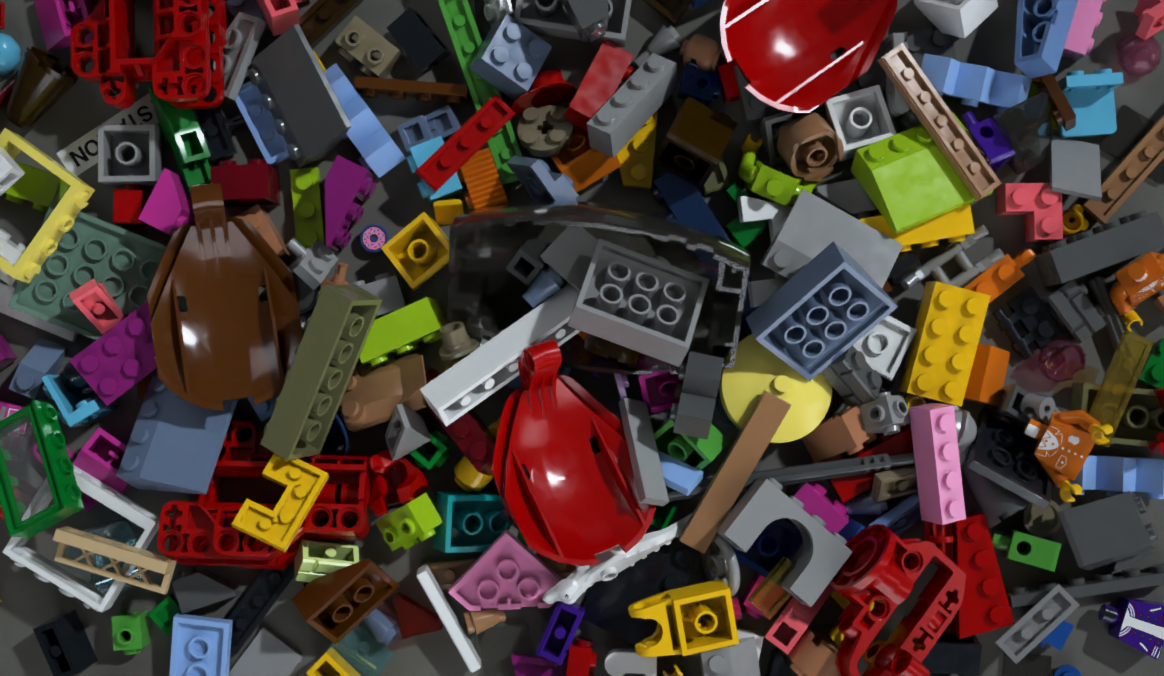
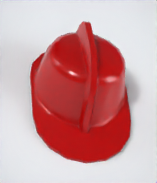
[511,68,576,116]

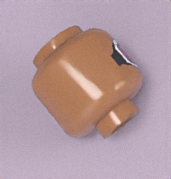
[679,34,723,75]

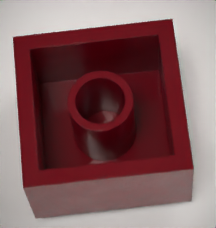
[210,159,281,207]

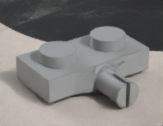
[286,237,338,290]

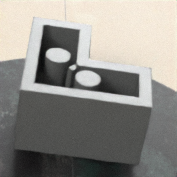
[670,351,724,439]

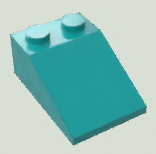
[433,491,511,553]

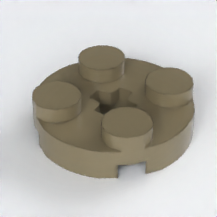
[517,105,574,157]

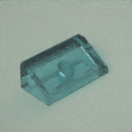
[330,625,394,676]

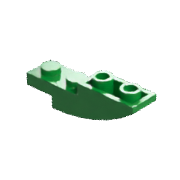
[147,85,211,194]

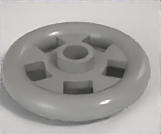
[700,533,740,597]

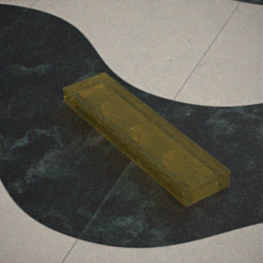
[1089,330,1154,447]

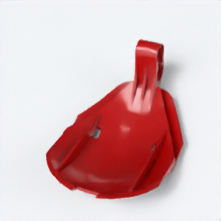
[719,0,898,113]
[491,339,656,566]

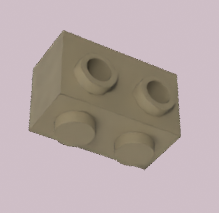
[334,15,402,78]

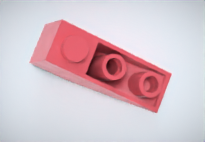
[764,583,834,655]

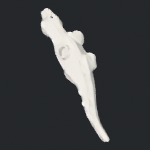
[543,513,692,604]

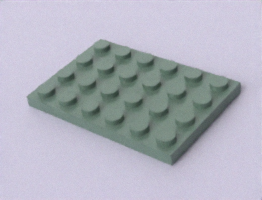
[8,200,188,340]

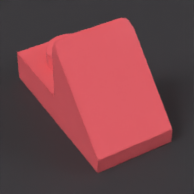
[1134,0,1164,41]
[69,278,126,334]

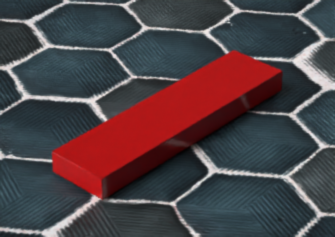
[415,94,516,193]

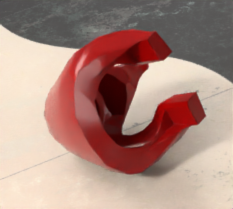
[369,449,429,517]

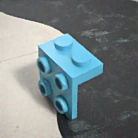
[1057,69,1124,138]

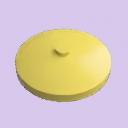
[719,334,833,444]

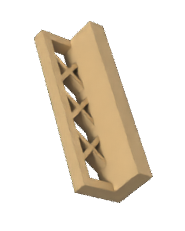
[53,526,177,595]

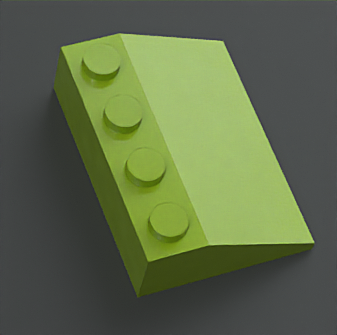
[851,112,993,234]

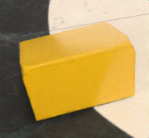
[433,199,465,225]

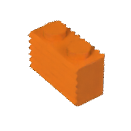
[456,148,508,214]

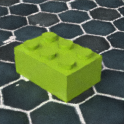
[359,297,447,366]

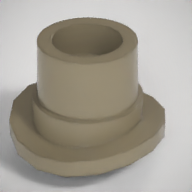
[439,322,479,361]
[1022,500,1062,537]

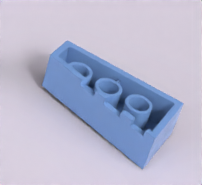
[1014,0,1078,79]

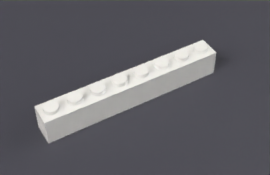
[420,284,581,427]

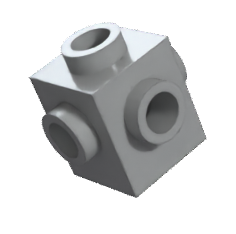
[859,392,911,435]

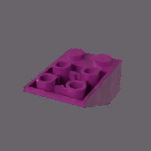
[325,155,377,252]

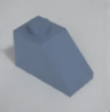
[8,337,68,400]

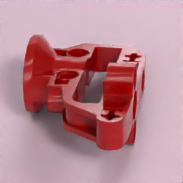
[830,524,966,676]

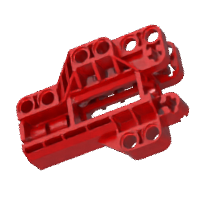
[70,0,227,110]
[157,420,372,570]

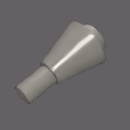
[634,24,682,67]

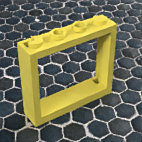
[0,128,95,284]

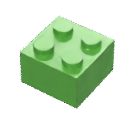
[653,417,729,470]

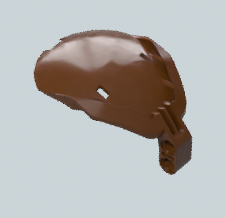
[147,182,303,411]

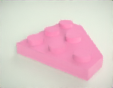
[448,529,563,611]

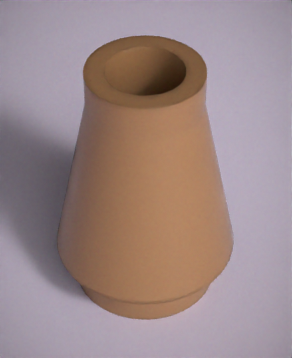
[463,608,506,635]

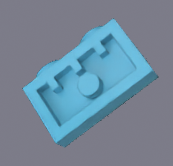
[41,374,117,427]

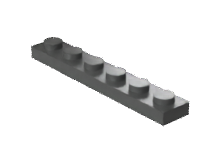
[1006,564,1164,608]

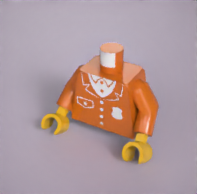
[1109,251,1164,332]
[1023,410,1113,503]

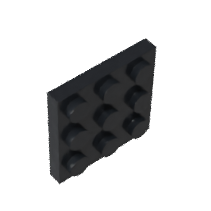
[967,407,1053,509]

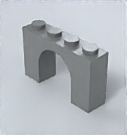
[716,477,853,607]

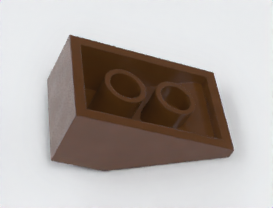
[291,558,400,644]

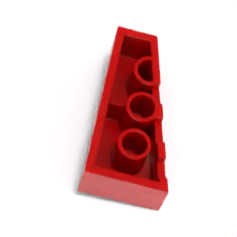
[951,511,1015,639]

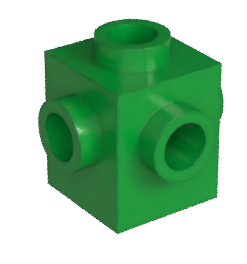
[409,428,450,470]

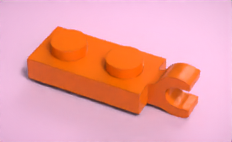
[962,247,1037,303]

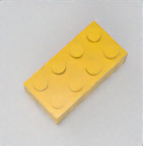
[898,281,991,407]

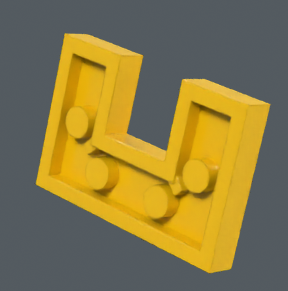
[232,453,329,552]

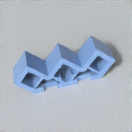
[921,53,1032,116]
[324,63,406,178]
[1056,455,1164,499]

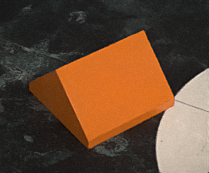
[964,343,1011,407]

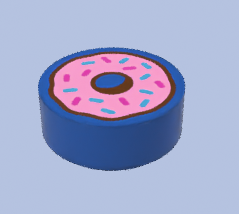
[360,224,389,253]

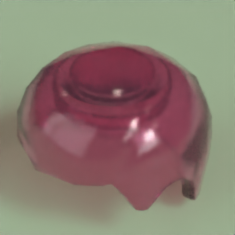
[1116,32,1161,76]
[1038,340,1086,382]

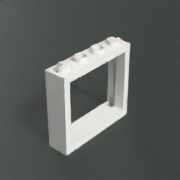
[2,465,160,613]

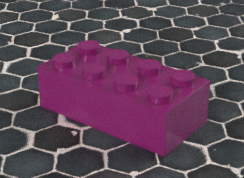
[69,301,184,406]

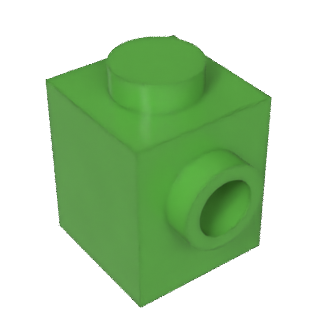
[111,610,150,655]

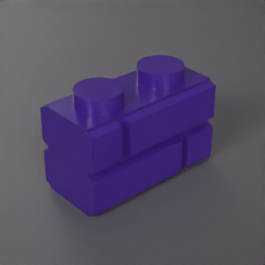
[536,601,585,665]

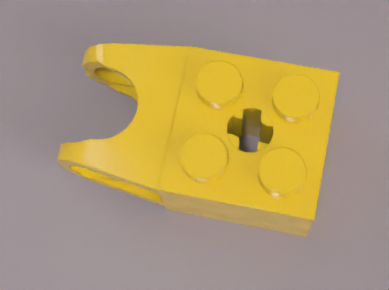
[628,579,739,657]

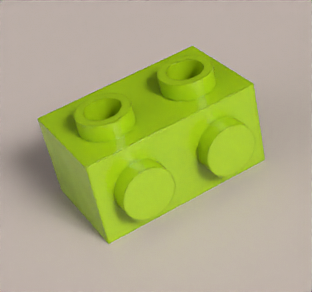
[375,493,443,551]

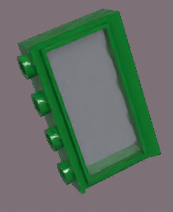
[0,400,84,538]

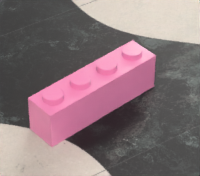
[1062,0,1106,61]
[909,403,966,525]

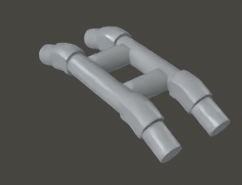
[901,225,1005,310]

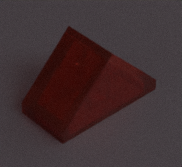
[393,592,444,640]

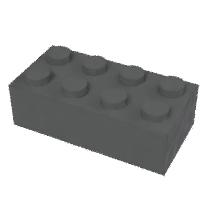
[1034,210,1164,287]

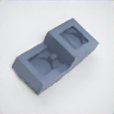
[397,105,461,152]

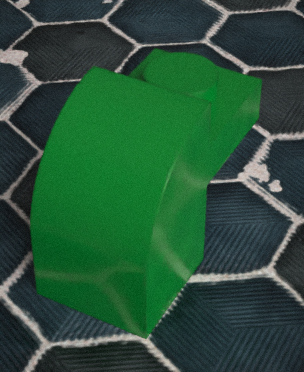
[723,183,767,251]

